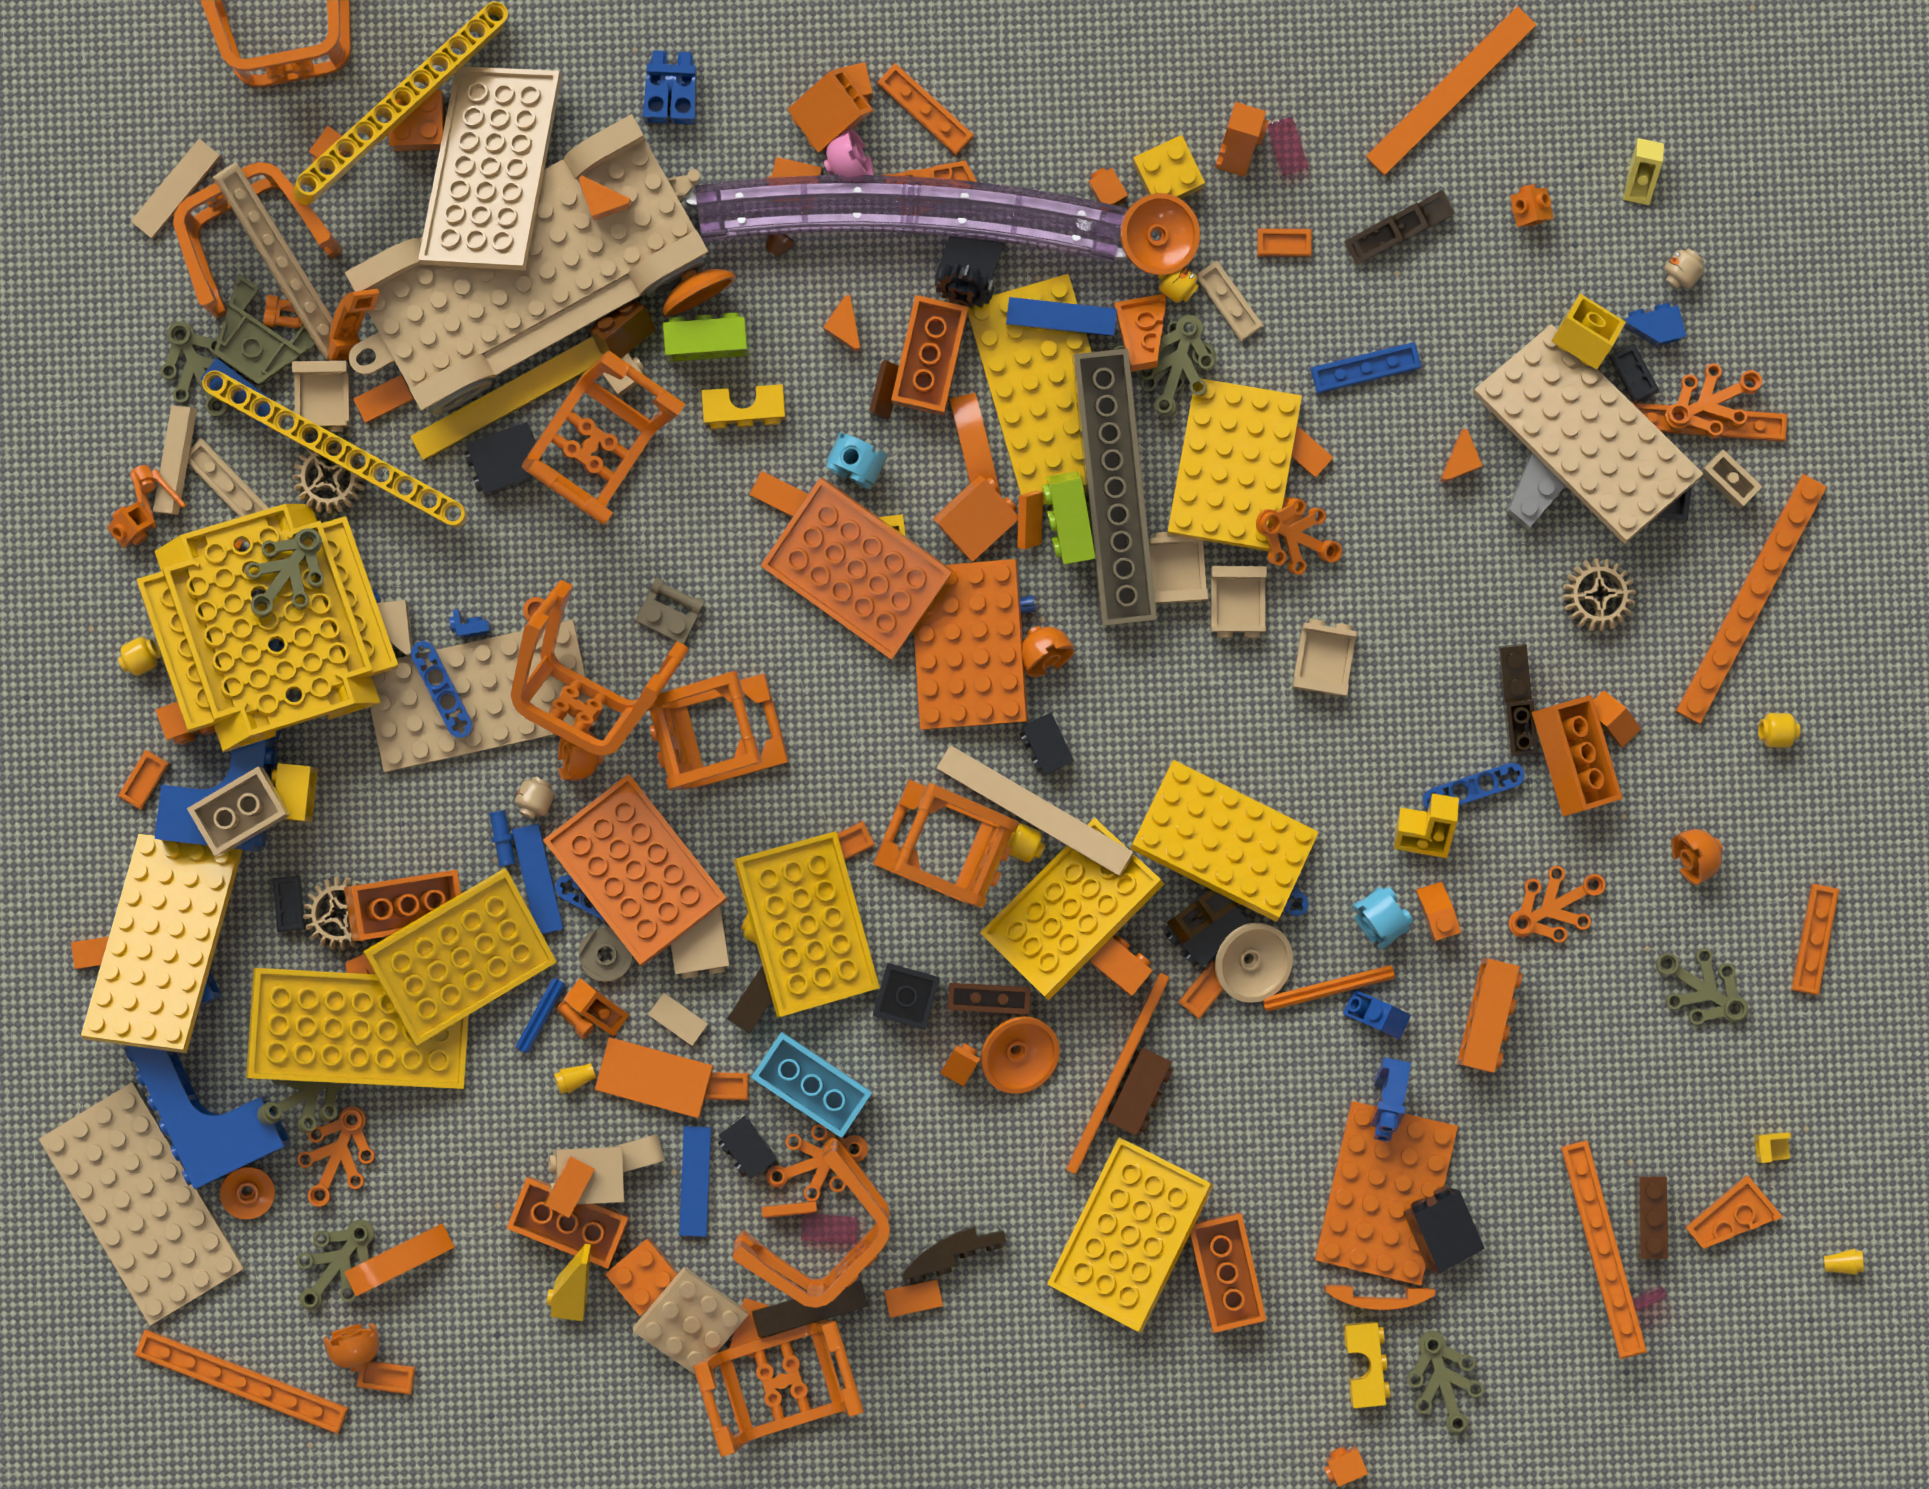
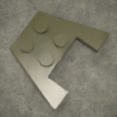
[214,274,316,386]

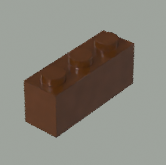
[948,982,1031,1014]
[1106,1047,1174,1136]
[1635,1175,1668,1259]

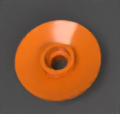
[220,1167,275,1219]

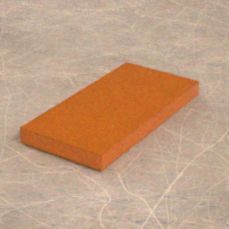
[595,1037,714,1118]

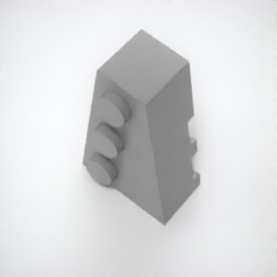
[1506,452,1565,530]

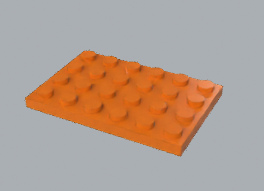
[760,477,953,660]
[914,559,1028,730]
[543,774,728,967]
[1314,1101,1458,1285]

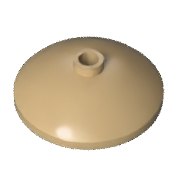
[1215,923,1293,1002]

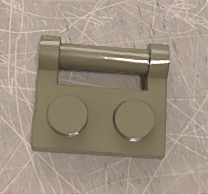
[635,577,705,644]

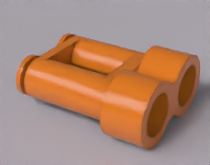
[263,295,302,329]
[557,1001,594,1040]

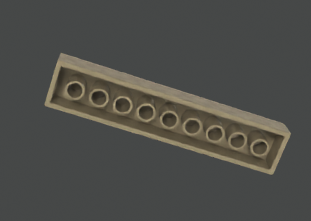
[1072,348,1157,626]

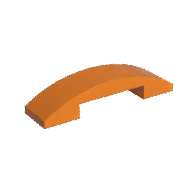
[329,289,380,361]
[949,393,1001,496]
[344,1223,455,1296]
[1324,1285,1435,1310]

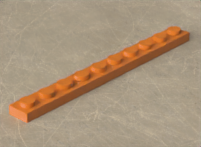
[1675,474,1827,724]

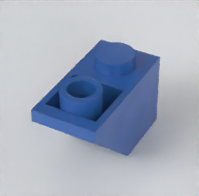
[1623,303,1686,346]
[1343,989,1411,1040]

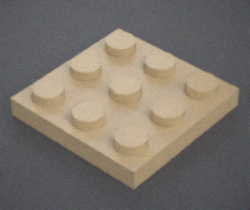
[633,1267,748,1374]

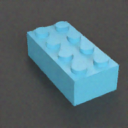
[751,1032,872,1138]

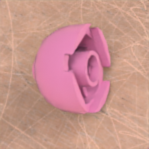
[824,129,874,184]

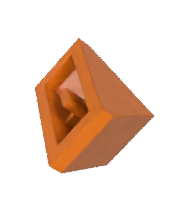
[579,175,632,221]
[823,295,861,352]
[1439,428,1482,483]
[1593,690,1641,748]

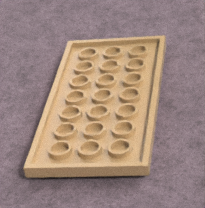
[418,66,562,270]
[1473,324,1704,544]
[367,620,597,773]
[39,1082,245,1326]

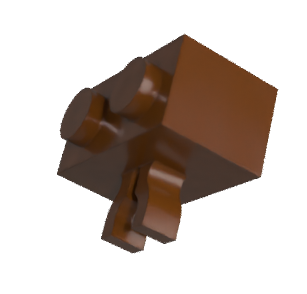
[589,300,656,358]

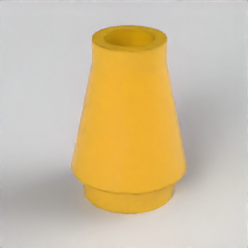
[554,1063,596,1094]
[1824,1248,1864,1275]

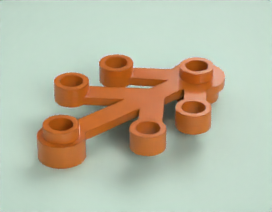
[1665,363,1762,439]
[1256,498,1342,575]
[1508,866,1606,943]
[297,1106,375,1207]
[766,1124,868,1201]

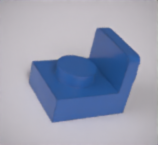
[449,609,492,639]

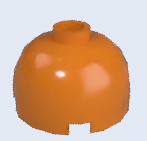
[1022,626,1074,677]
[558,731,604,781]
[1671,829,1723,885]
[323,1323,379,1372]

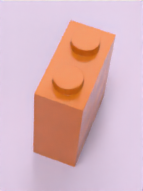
[787,67,874,153]
[932,475,1018,562]

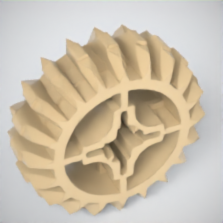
[293,443,365,514]
[1562,558,1636,632]
[303,877,365,950]

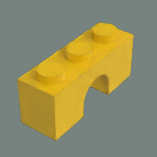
[702,384,786,430]
[1343,1321,1390,1408]

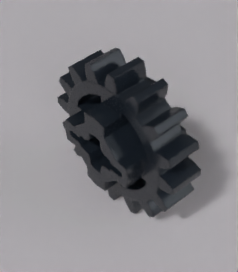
[935,263,995,309]

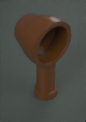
[750,212,795,257]

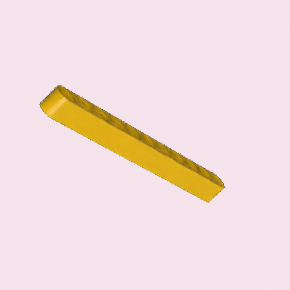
[293,1,508,205]
[202,370,468,528]

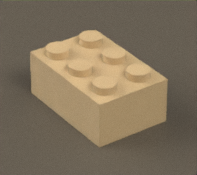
[187,766,291,857]

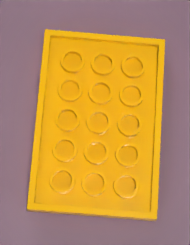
[1167,378,1302,551]
[1130,760,1319,922]
[980,817,1164,1001]
[733,831,880,1017]
[363,868,557,1046]
[1047,1137,1214,1333]

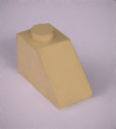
[377,600,413,656]

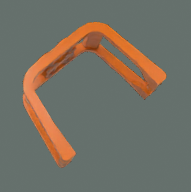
[200,0,351,87]
[173,162,343,319]
[522,350,685,525]
[511,580,689,755]
[647,671,789,790]
[873,779,1020,909]
[733,1136,890,1308]
[693,1319,864,1457]

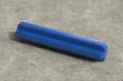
[516,978,565,1053]

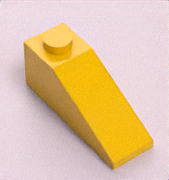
[546,1244,591,1321]

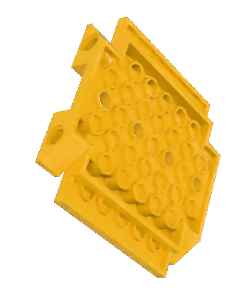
[136,504,398,753]

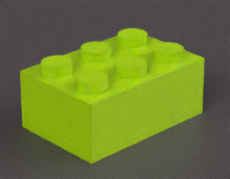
[663,313,749,362]
[1042,471,1096,565]

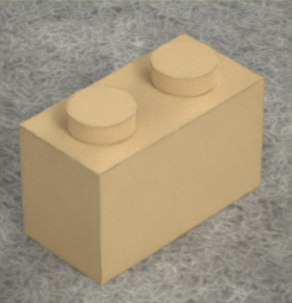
[1701,449,1762,509]

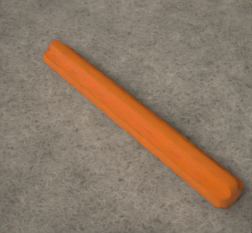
[1263,965,1395,1011]

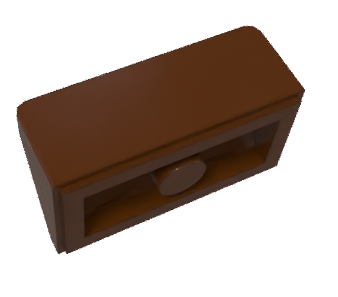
[869,360,899,419]

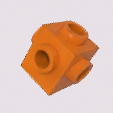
[1510,184,1554,227]
[107,501,155,549]

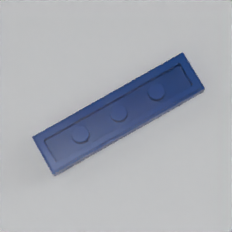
[1006,297,1117,337]
[1310,342,1422,395]
[512,823,564,934]
[679,1126,711,1237]

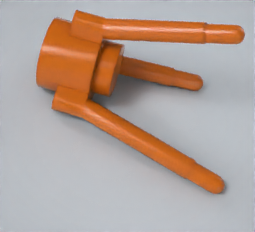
[130,465,186,529]

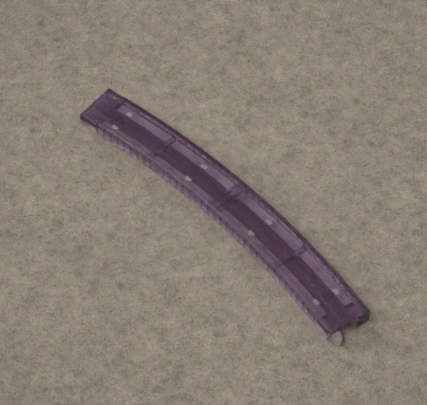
[686,175,1127,263]

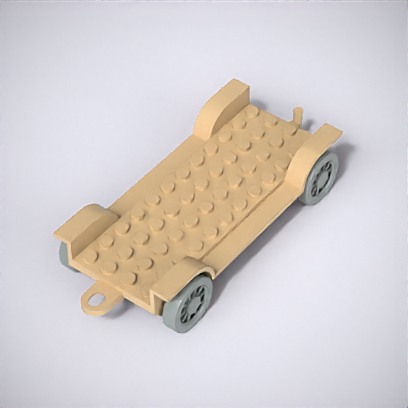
[344,114,709,415]

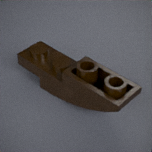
[1498,643,1538,756]
[902,1226,1006,1283]

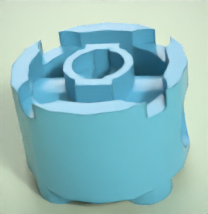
[826,432,888,490]
[1351,887,1413,950]

